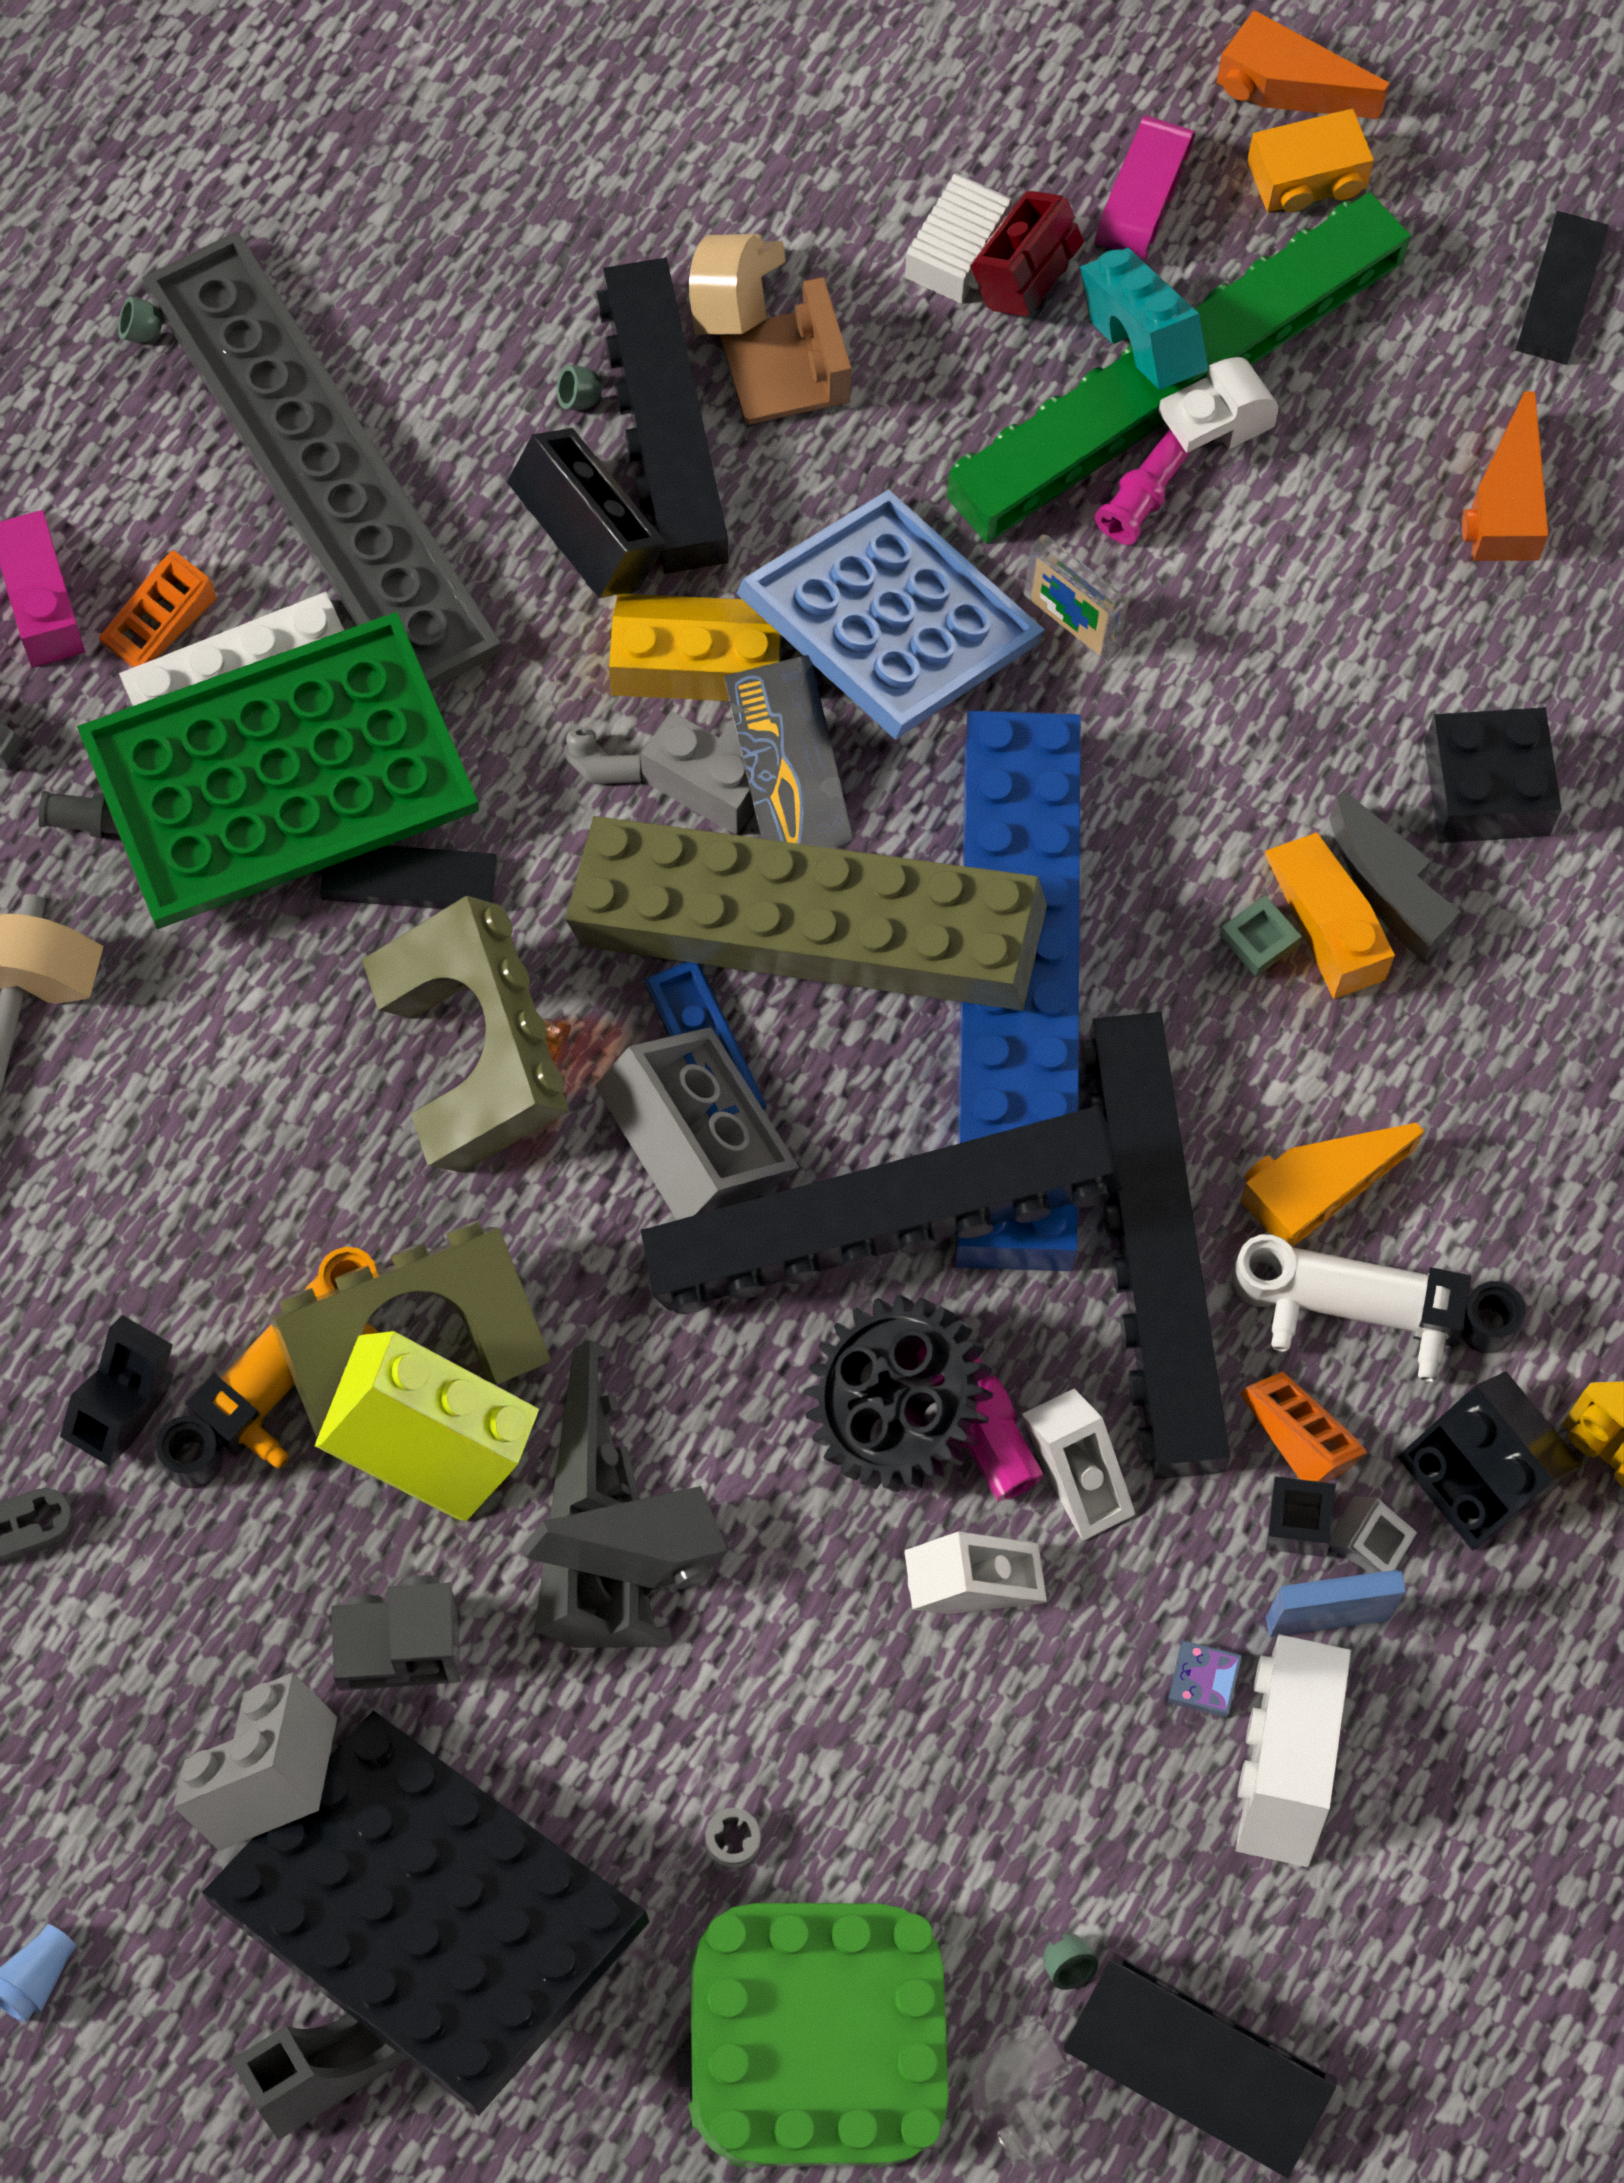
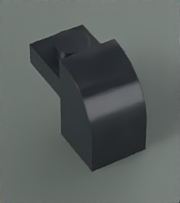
[60,1315,174,1467]

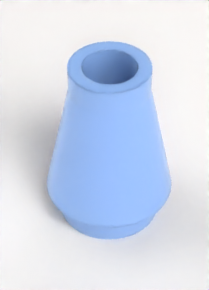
[0,1924,77,2023]

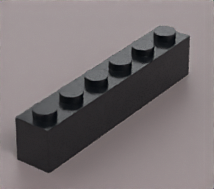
[595,257,729,574]

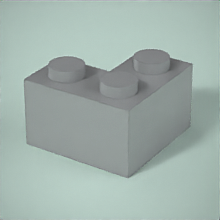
[641,710,755,835]
[173,1672,337,1851]

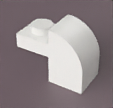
[1158,357,1279,453]

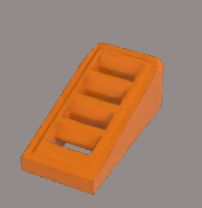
[99,550,217,668]
[1240,1371,1367,1483]

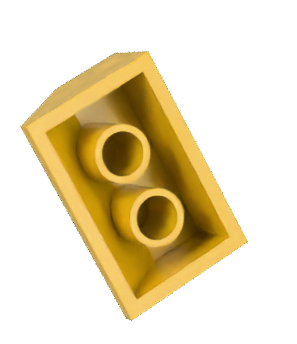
[609,594,781,701]

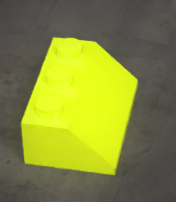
[314,1331,539,1521]

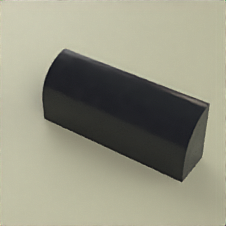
[1062,1952,1337,2179]

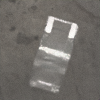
[970,2016,1071,2174]

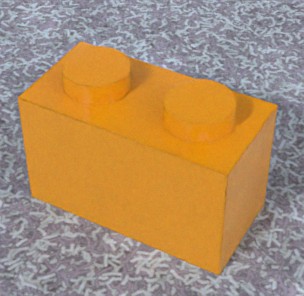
[1247,108,1374,213]

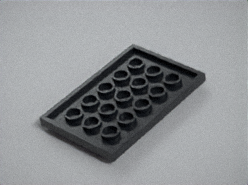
[202,1710,650,2117]

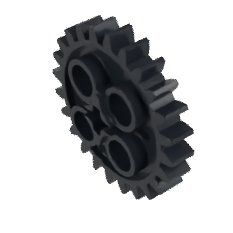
[804,1295,993,1492]

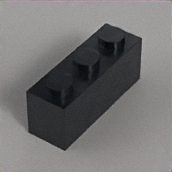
[507,428,666,598]

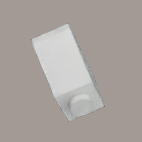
[1022,1388,1136,1541]
[905,1531,1047,1614]

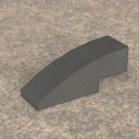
[1329,790,1461,962]

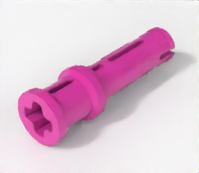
[1094,428,1192,545]

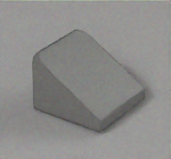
[1329,1496,1417,1573]

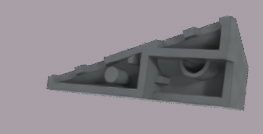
[534,1340,671,1648]

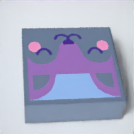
[1167,1640,1242,1718]

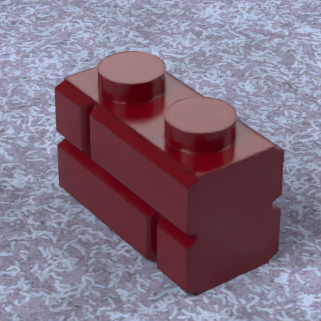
[970,190,1084,317]

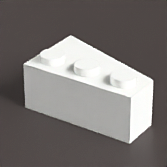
[1235,1634,1351,1867]

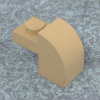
[689,234,786,334]
[0,914,104,1004]

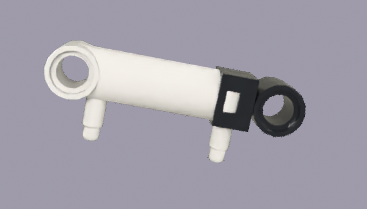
[1232,1234,1526,1382]

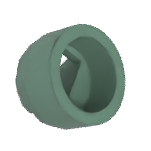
[118,297,162,343]
[557,365,603,410]
[1043,1933,1098,1990]

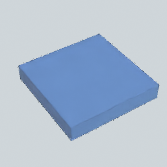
[1266,1570,1406,1637]

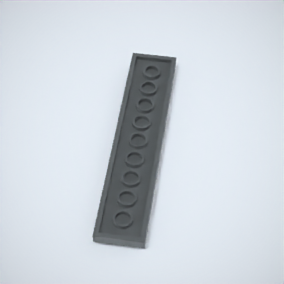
[142,231,502,690]

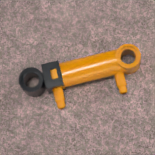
[156,1247,380,1489]

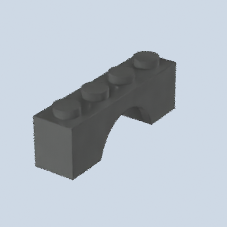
[230,2015,406,2140]

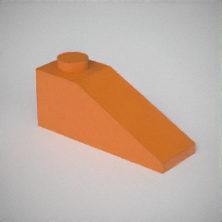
[1216,10,1390,119]
[1462,391,1548,561]

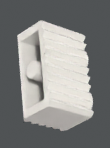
[905,173,1012,303]

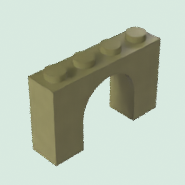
[362,896,569,1172]
[268,1221,552,1454]

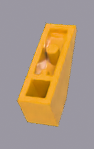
[1265,832,1395,999]
[1240,1122,1424,1247]

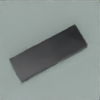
[1515,211,1608,365]
[320,845,497,909]

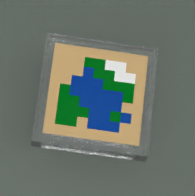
[1024,534,1129,664]

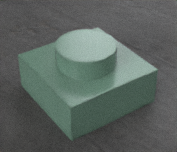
[1219,895,1302,977]

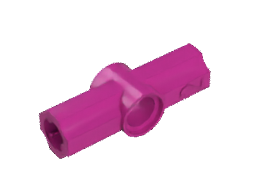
[916,1339,1044,1503]

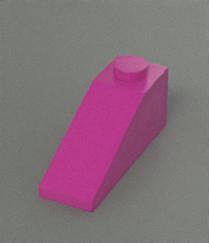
[0,510,86,668]

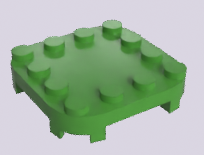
[686,1903,949,2169]

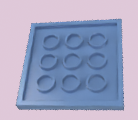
[736,489,1045,740]

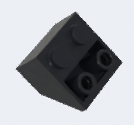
[1397,1371,1583,1551]

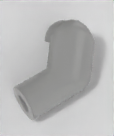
[564,726,641,784]

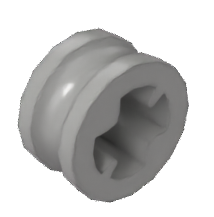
[705,1808,761,1868]

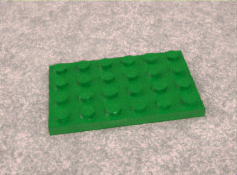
[77,612,479,930]

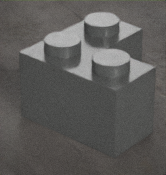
[331,1575,461,1691]

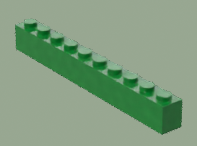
[947,191,1411,544]

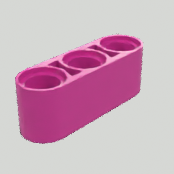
[1095,115,1195,261]

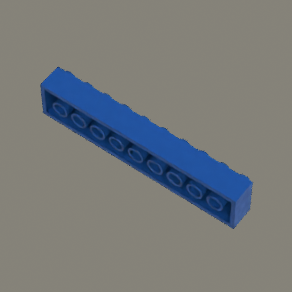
[955,711,1081,1271]

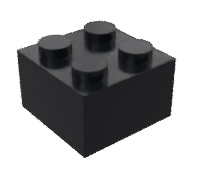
[1424,707,1562,843]

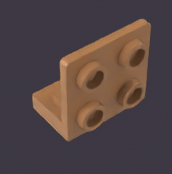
[720,277,852,425]

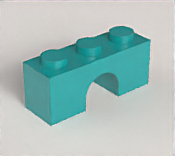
[1080,248,1208,390]

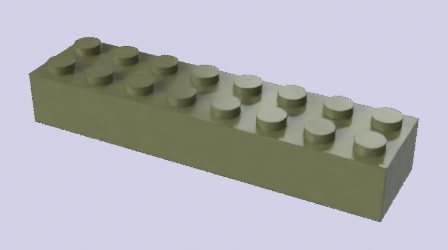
[565,816,1047,1011]

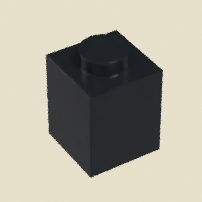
[1266,1476,1336,1557]

